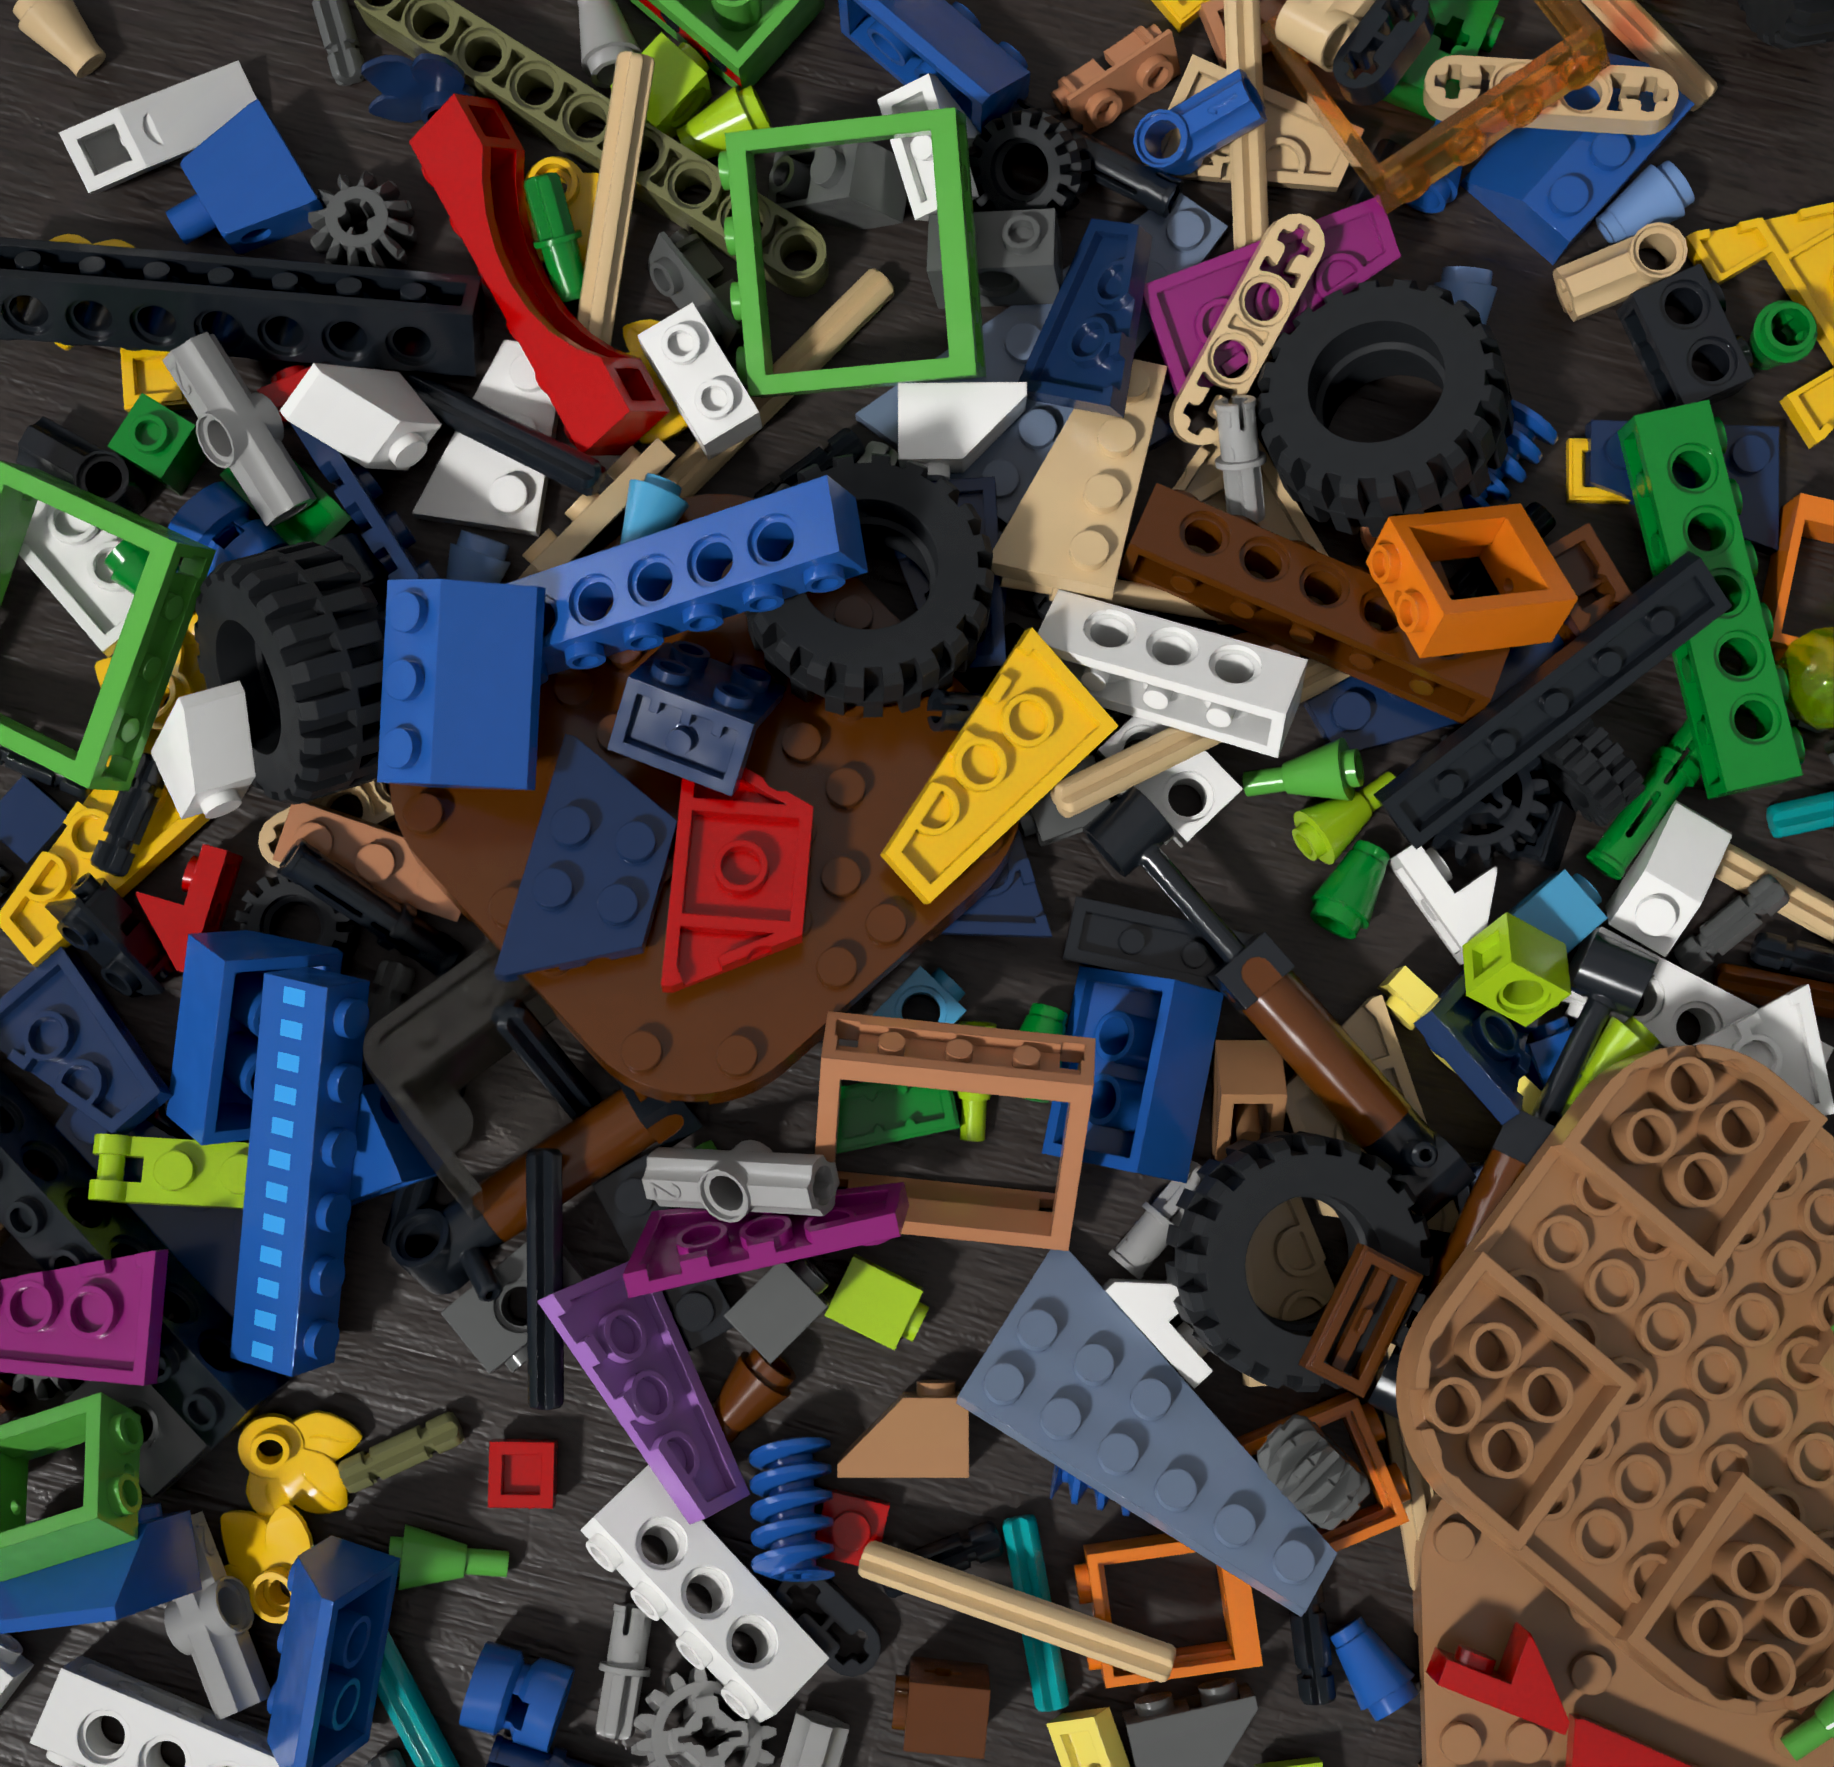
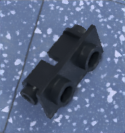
[45,873,175,997]

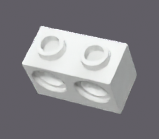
[637,302,762,460]
[1094,716,1243,848]

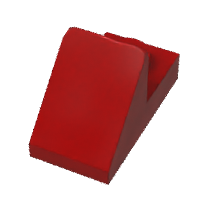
[136,844,243,973]
[1426,1622,1570,1735]

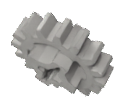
[631,1667,777,1767]

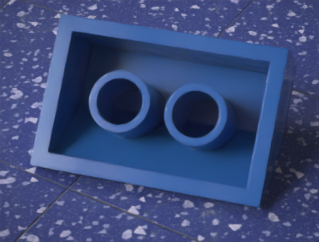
[838,0,1030,150]
[1460,46,1694,265]
[377,579,546,790]
[166,930,343,1145]
[1042,966,1224,1183]
[0,1503,202,1634]
[267,1535,400,1767]

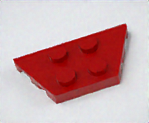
[661,767,814,993]

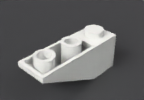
[59,60,257,194]

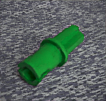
[524,172,585,302]

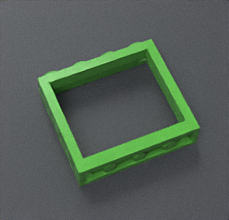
[718,107,986,398]
[0,460,216,791]

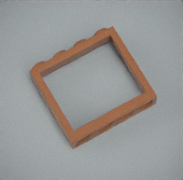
[815,1011,1096,1251]

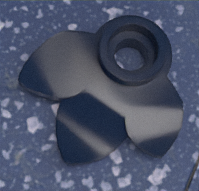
[361,53,478,124]

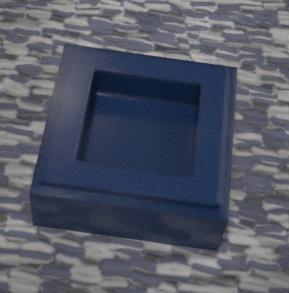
[0,775,69,865]

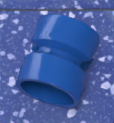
[168,481,289,576]
[459,1641,575,1753]

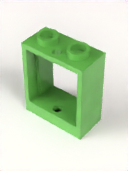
[0,1392,144,1582]

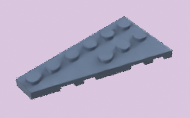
[855,193,1228,528]
[956,1249,1337,1617]

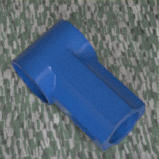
[1133,69,1268,176]

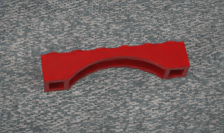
[409,93,670,456]

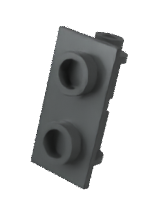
[645,228,743,358]

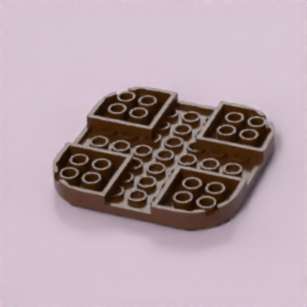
[390,494,1020,1105]

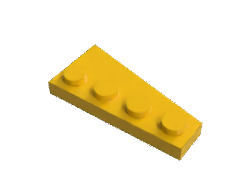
[880,627,1118,904]
[0,729,210,967]

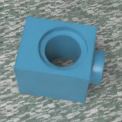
[1508,869,1608,953]
[872,966,967,1024]

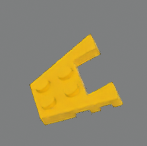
[1685,202,1834,449]

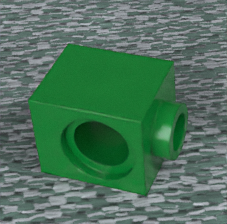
[108,393,207,496]

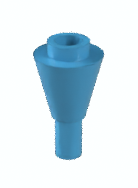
[620,473,689,545]

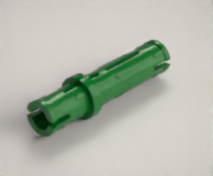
[1586,718,1701,880]

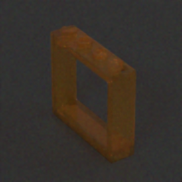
[1261,0,1611,214]

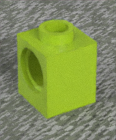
[610,32,712,138]
[1462,912,1571,1027]
[824,1254,929,1351]

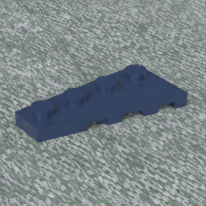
[290,422,442,580]
[1304,593,1565,752]
[54,1103,243,1320]

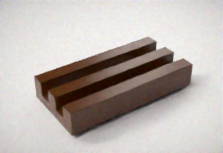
[1298,1243,1423,1398]

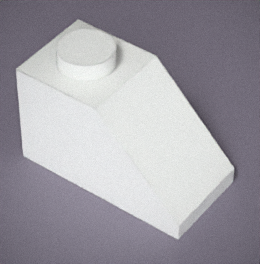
[280,363,442,471]
[898,382,1027,481]
[151,680,256,820]
[1605,800,1732,957]

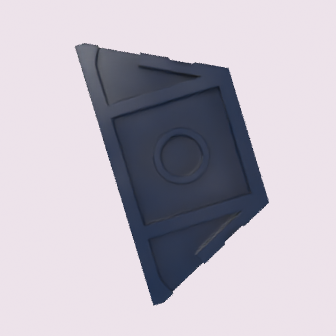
[494,734,677,982]

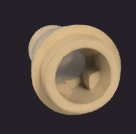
[13,0,106,78]

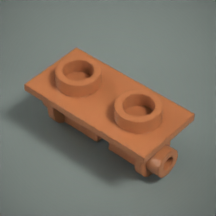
[1051,24,1181,134]

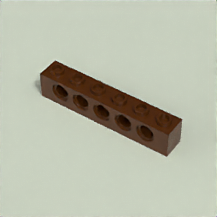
[1118,483,1511,725]

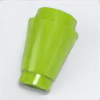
[676,85,773,159]

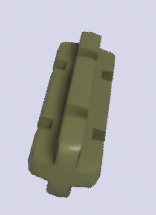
[338,1412,464,1493]

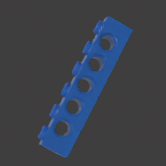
[506,475,868,685]

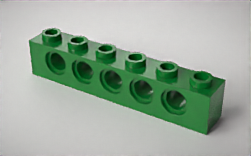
[1617,400,1805,800]

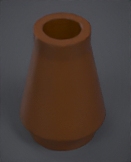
[712,1348,796,1443]

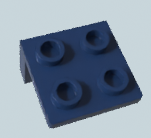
[607,641,786,796]

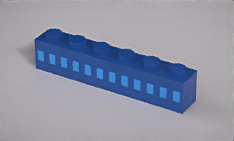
[230,966,370,1377]

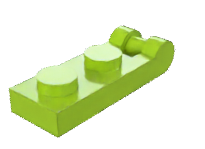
[88,1134,249,1210]

